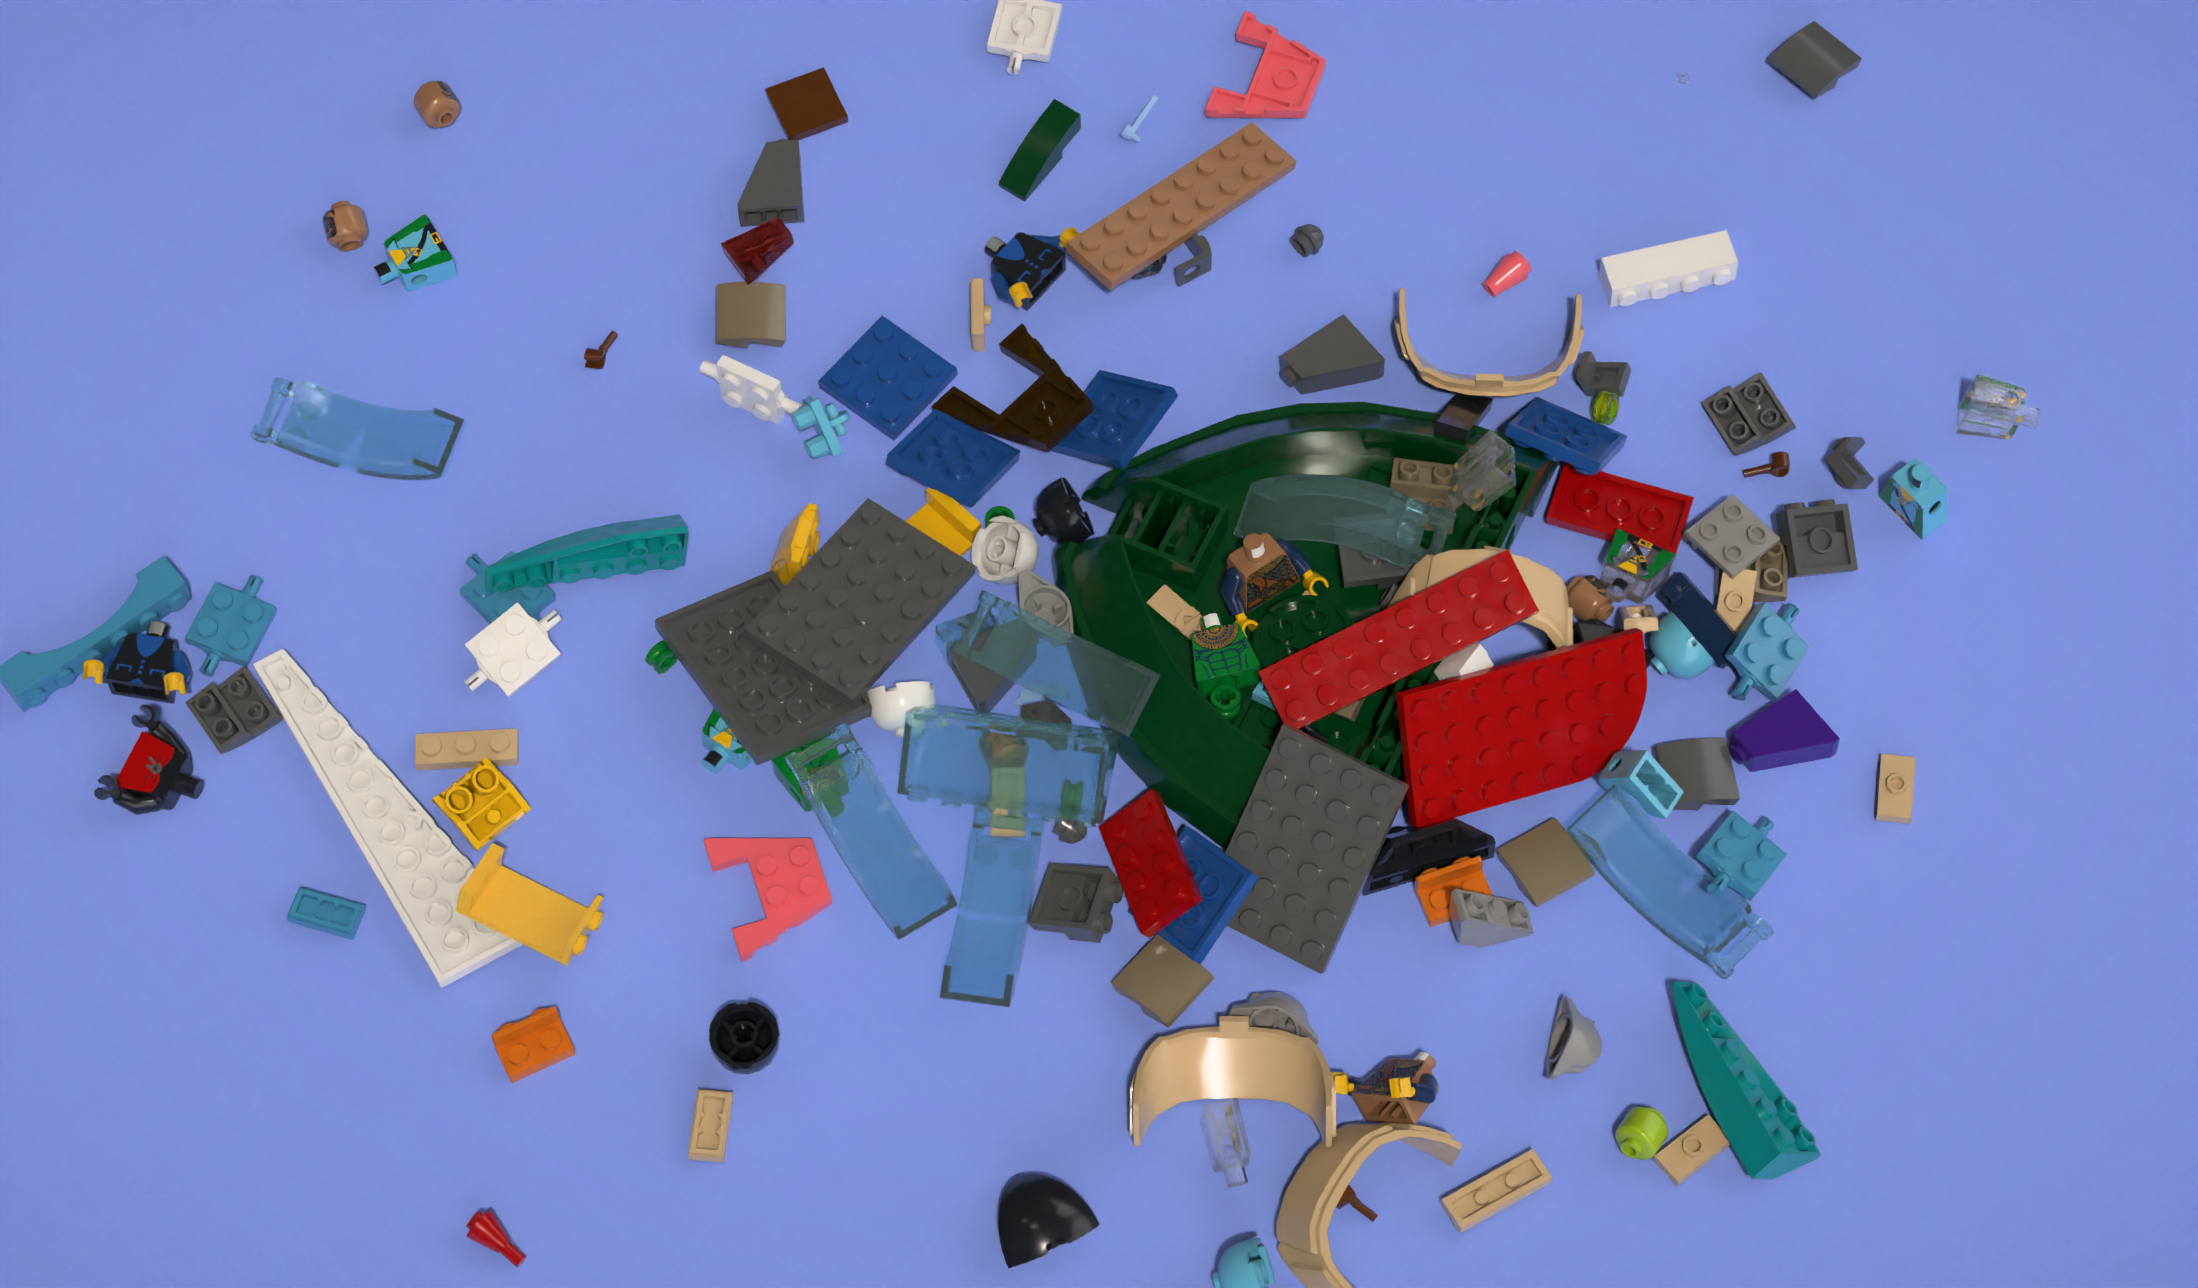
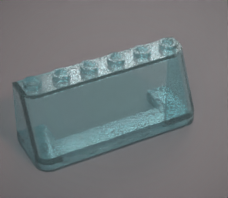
[897,704,1120,828]

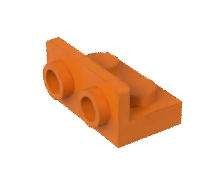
[1414,856,1493,927]
[491,1006,576,1083]

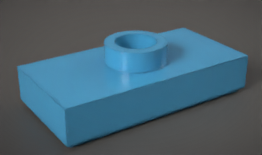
[286,887,365,940]

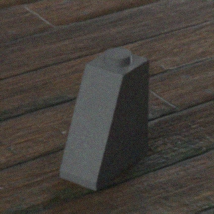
[737,139,805,227]
[1280,314,1385,395]
[948,616,1040,719]

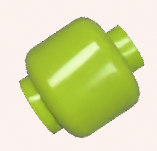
[1615,1107,1668,1160]

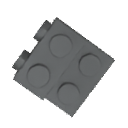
[1776,499,1858,578]
[1334,513,1417,590]
[1029,863,1123,943]

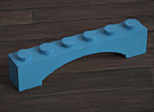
[0,555,192,712]

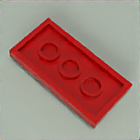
[1545,462,1694,560]
[1099,789,1203,938]

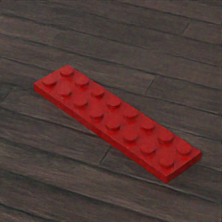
[1258,549,1539,730]

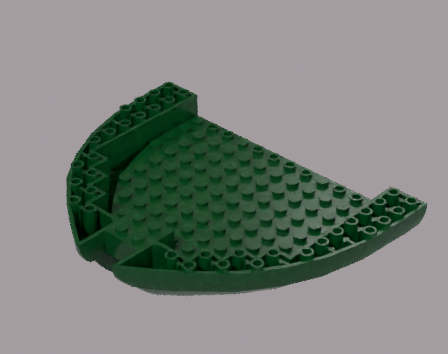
[1051,402,1558,849]

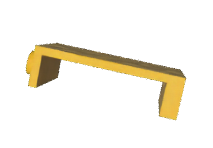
[905,487,981,557]
[456,843,604,966]

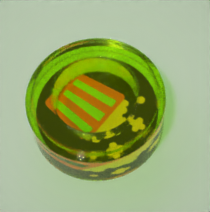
[1593,390,1619,425]

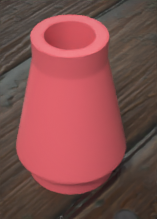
[1482,251,1532,298]

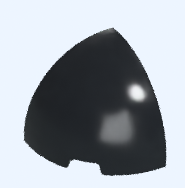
[998,1174,1100,1268]

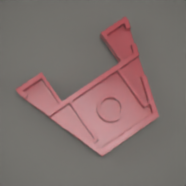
[1205,11,1326,118]
[703,838,832,962]

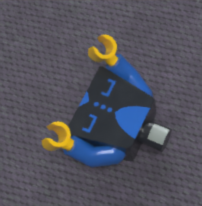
[984,227,1079,311]
[82,621,191,704]

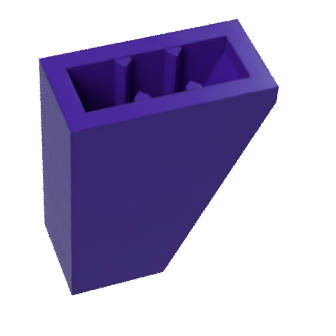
[1729,689,1840,772]

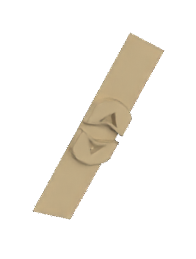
[1146,584,1204,641]

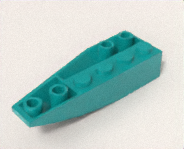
[484,514,688,592]
[1672,981,1821,1179]

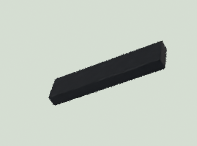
[1434,393,1493,442]

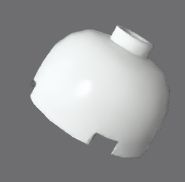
[971,516,1039,585]
[867,681,935,738]

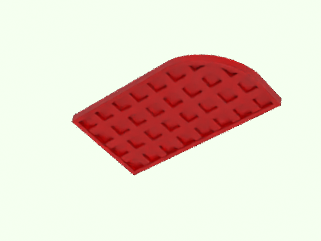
[1396,628,1647,828]

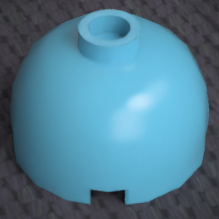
[1650,612,1715,680]
[1213,1238,1275,1288]

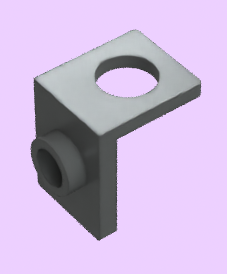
[1176,232,1212,287]

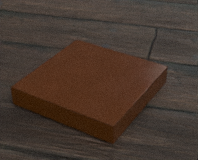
[765,67,848,140]

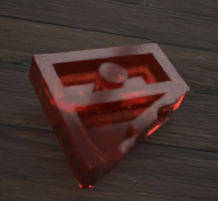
[721,217,794,285]

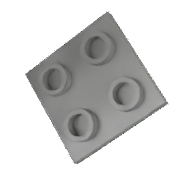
[1682,494,1781,579]

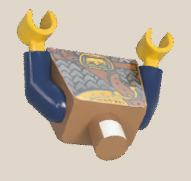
[1220,533,1328,638]
[1331,1052,1439,1125]

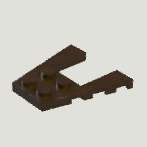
[931,323,1094,452]

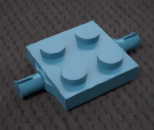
[460,551,556,633]
[185,575,277,677]
[1725,603,1809,701]
[1696,810,1787,901]

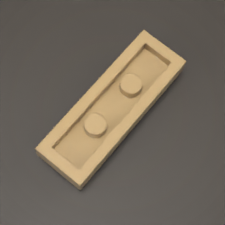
[415,728,519,771]
[1441,1149,1552,1233]

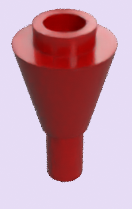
[466,1210,526,1267]

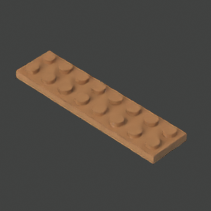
[1065,122,1297,291]

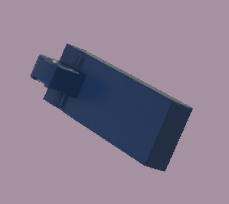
[1657,572,1738,669]

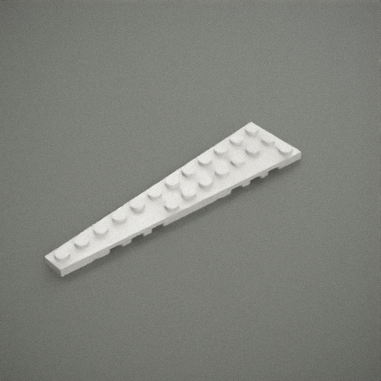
[253,649,523,988]

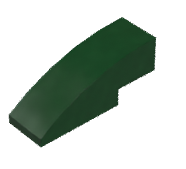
[999,99,1081,202]

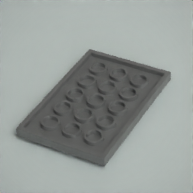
[744,498,976,707]
[655,570,872,766]
[1225,723,1410,974]

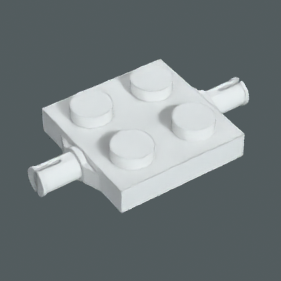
[987,0,1062,75]
[699,355,804,425]
[464,602,562,698]

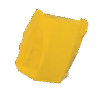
[770,503,820,585]
[431,757,531,852]

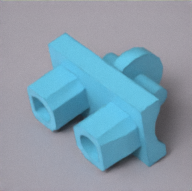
[790,396,850,458]

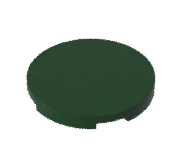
[1252,595,1353,670]

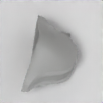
[1018,569,1074,648]
[1229,992,1319,1045]
[1547,996,1602,1080]

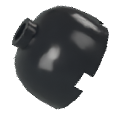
[1033,477,1095,544]
[709,1002,780,1074]

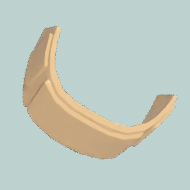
[1394,288,1585,396]
[1387,545,1574,649]
[1130,1016,1336,1147]
[1276,1122,1462,1288]

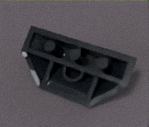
[1361,818,1496,896]

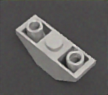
[1449,889,1534,948]

